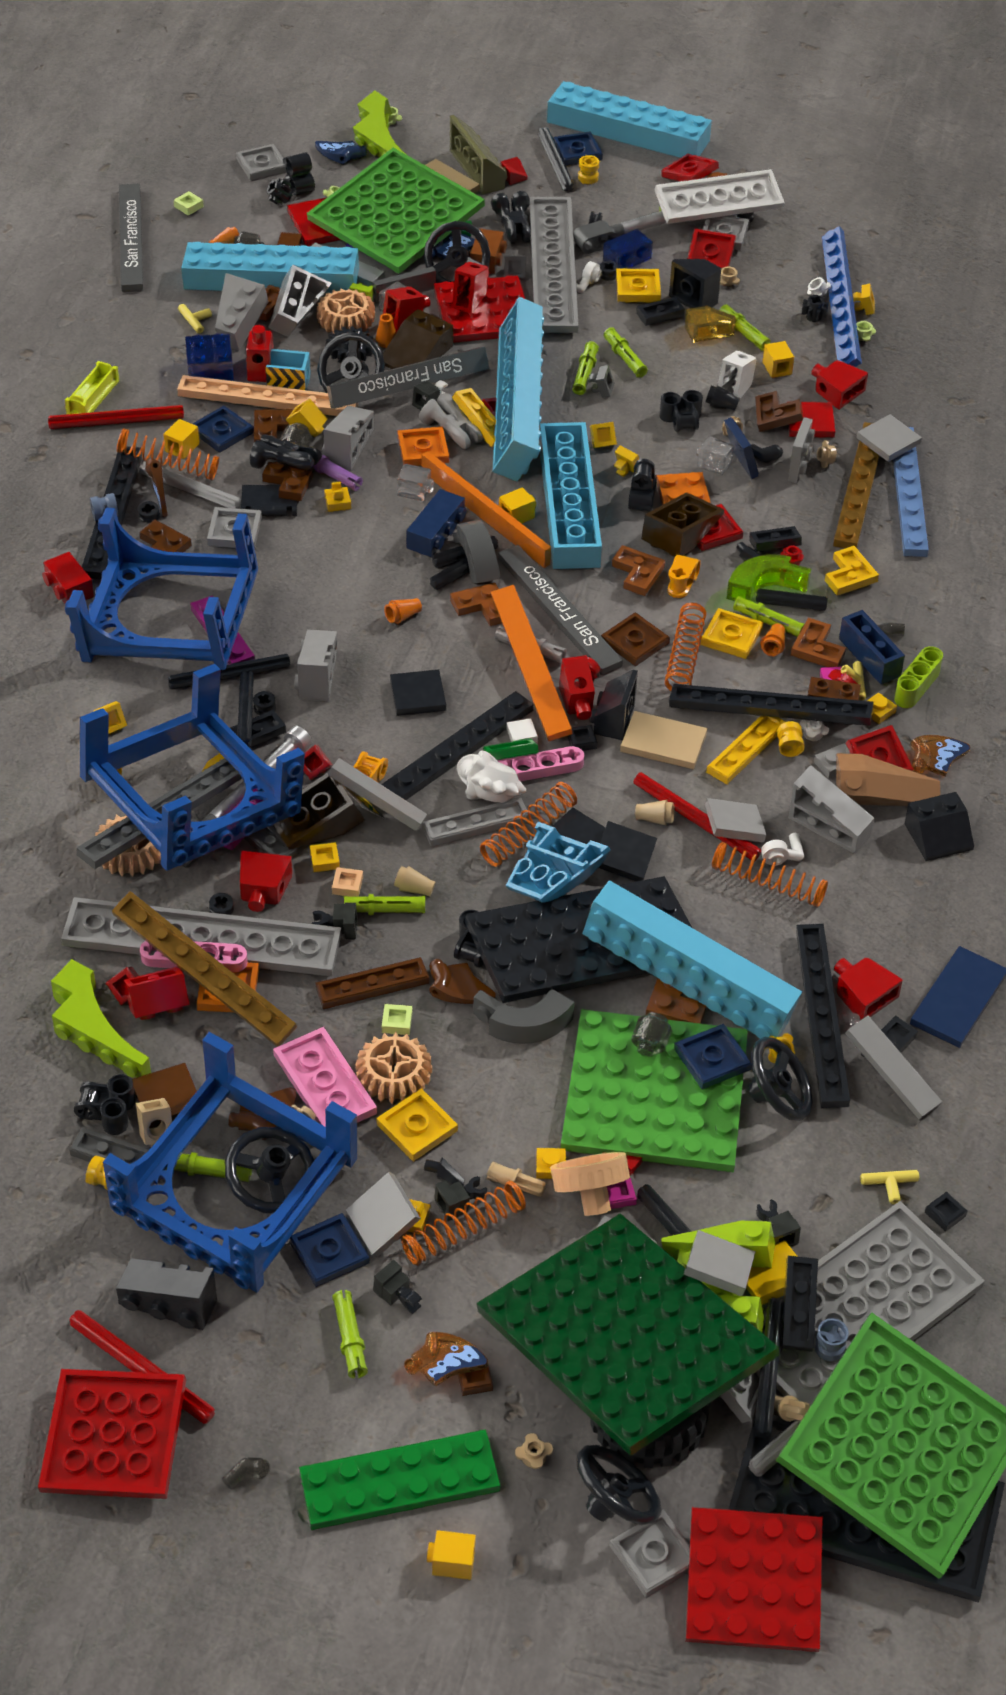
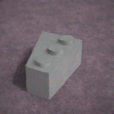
[268,265,332,337]
[215,273,269,350]
[322,405,374,471]
[294,629,338,702]
[788,765,874,854]

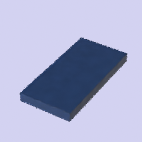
[910,946,1006,1048]

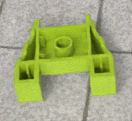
[661,1220,775,1332]

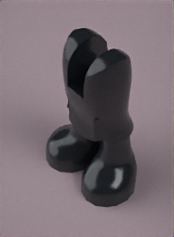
[490,191,531,244]
[250,434,322,470]

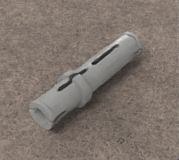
[495,625,567,664]

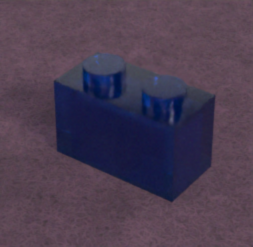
[603,229,653,269]

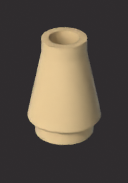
[635,800,674,826]
[394,866,436,897]

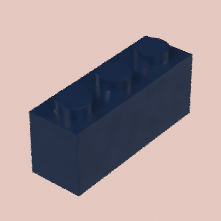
[406,489,467,557]
[839,610,905,685]

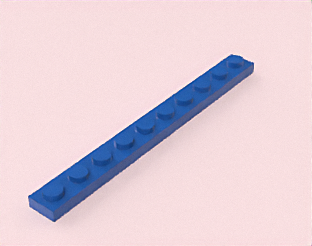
[822,226,862,367]

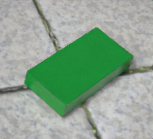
[483,739,539,760]

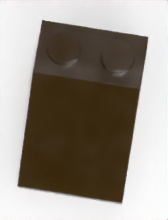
[383,309,453,369]
[641,492,724,557]
[273,773,365,850]

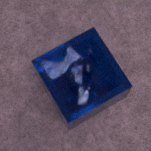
[185,334,234,381]

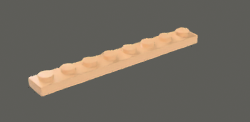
[177,375,359,416]

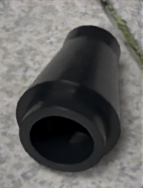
[705,385,740,411]

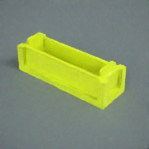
[65,361,119,414]

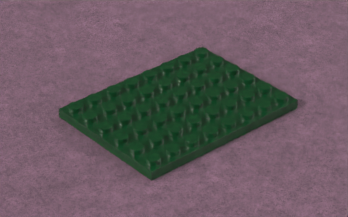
[476,1213,779,1456]

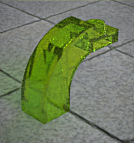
[726,555,811,601]

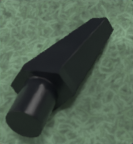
[736,542,770,569]
[424,1157,465,1187]

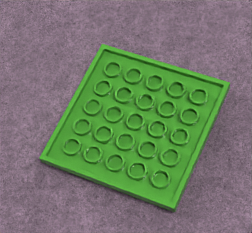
[307,147,485,274]
[561,1009,748,1172]
[776,1312,1006,1579]

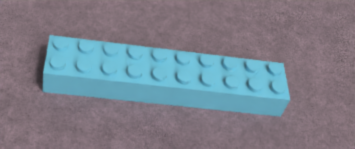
[493,297,544,482]

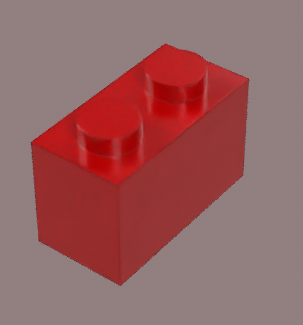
[42,552,94,604]
[124,966,190,1020]

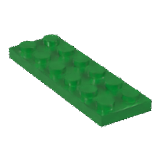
[299,1429,500,1530]

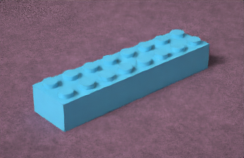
[547,81,712,158]
[181,242,359,293]
[539,422,602,569]
[582,880,802,1039]

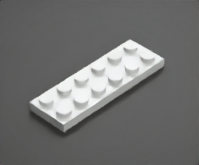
[655,169,785,224]

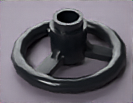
[423,221,491,283]
[317,332,385,393]
[748,1037,813,1121]
[225,1127,315,1213]
[576,1445,662,1525]

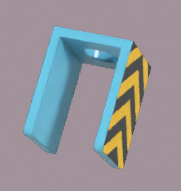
[266,349,310,390]

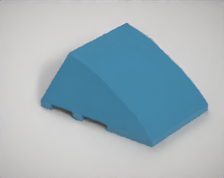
[506,822,611,902]

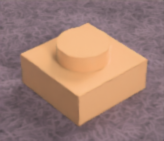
[332,867,363,896]

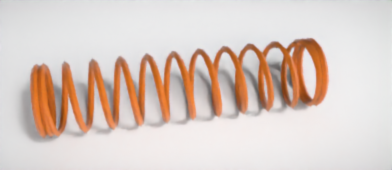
[117,428,219,480]
[665,603,706,691]
[480,782,577,867]
[711,842,828,907]
[401,1181,526,1266]

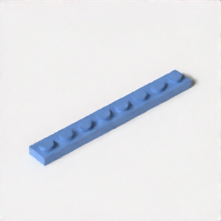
[893,427,929,557]

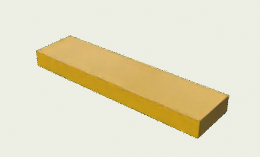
[706,716,786,785]

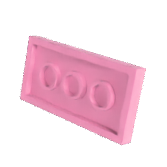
[273,1027,377,1127]

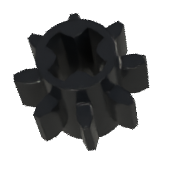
[267,178,293,205]
[801,295,829,322]

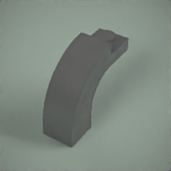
[452,520,501,583]
[473,989,575,1044]

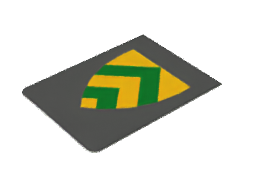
[344,787,385,819]

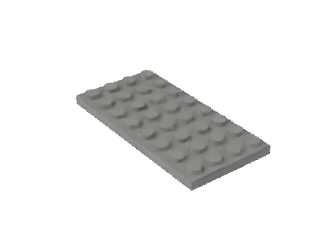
[762,1201,985,1406]

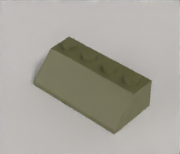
[450,115,507,195]

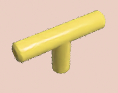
[178,304,212,334]
[841,661,866,701]
[860,1170,920,1204]

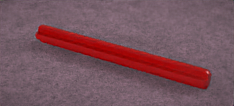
[48,405,184,429]
[633,772,761,861]
[69,1310,215,1424]

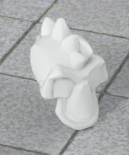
[457,751,526,803]

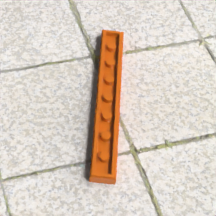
[422,451,551,568]
[491,585,573,741]

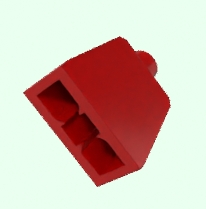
[452,262,489,313]
[383,287,430,333]
[246,325,274,382]
[811,360,868,410]
[559,655,595,720]
[240,851,293,912]
[834,958,903,1021]

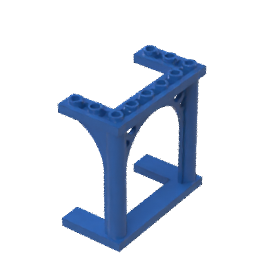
[65,508,259,670]
[80,664,305,871]
[103,1032,357,1293]

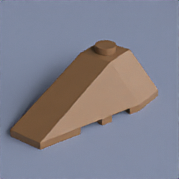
[836,753,940,806]

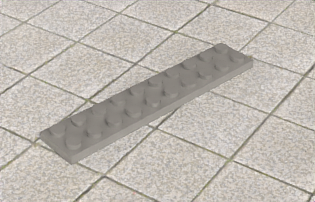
[529,197,578,334]
[61,897,341,977]

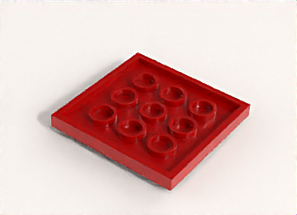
[434,276,525,343]
[38,1369,186,1499]
[685,1507,822,1652]

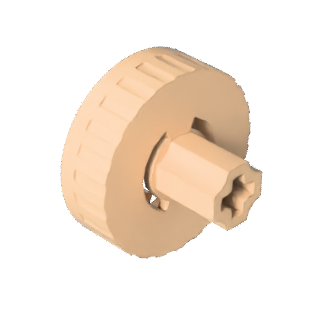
[550,1152,630,1216]

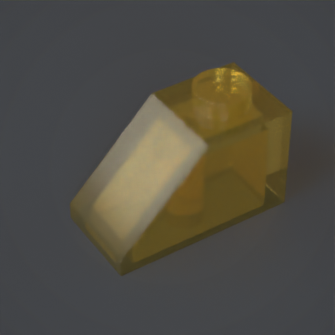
[685,306,736,343]

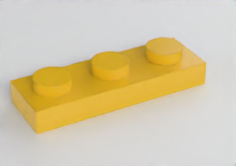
[452,388,496,447]

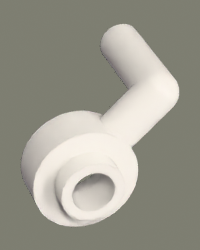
[576,261,602,293]
[761,833,804,866]

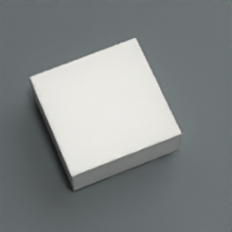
[506,718,538,742]

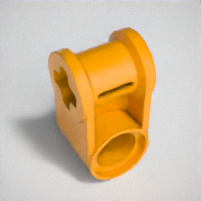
[667,554,701,598]
[350,751,388,796]

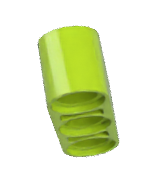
[894,646,943,708]

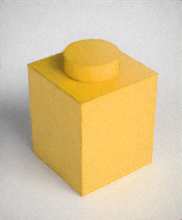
[762,341,794,378]
[286,398,328,440]
[163,419,200,459]
[499,487,536,524]
[427,1530,476,1580]

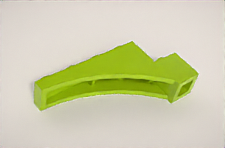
[353,90,407,157]
[51,959,151,1078]

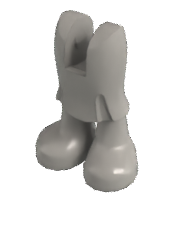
[419,393,483,449]

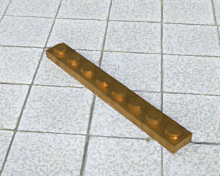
[833,422,880,548]
[112,891,297,1047]

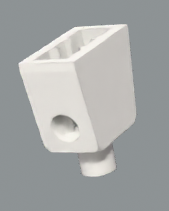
[718,351,757,399]

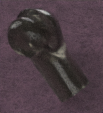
[877,622,905,636]
[222,1457,271,1490]

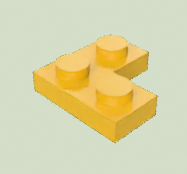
[825,546,879,596]

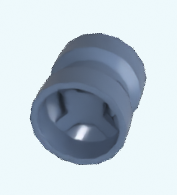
[90,493,118,521]
[814,1318,849,1361]

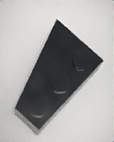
[116,1258,217,1331]

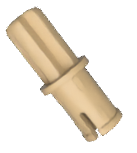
[487,1162,546,1196]
[773,1395,810,1421]

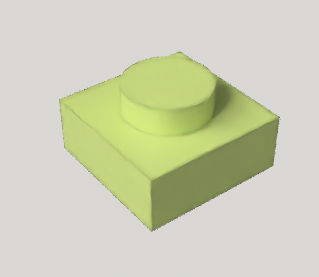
[174,191,204,215]
[382,1004,412,1035]

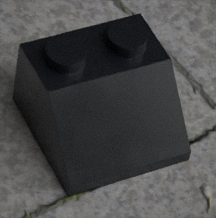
[669,259,722,315]
[590,670,638,741]
[904,792,974,861]

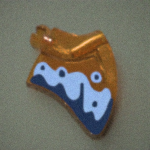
[910,735,970,777]
[404,1332,489,1387]

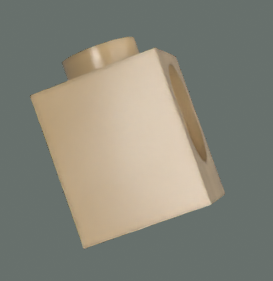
[136,1098,172,1146]

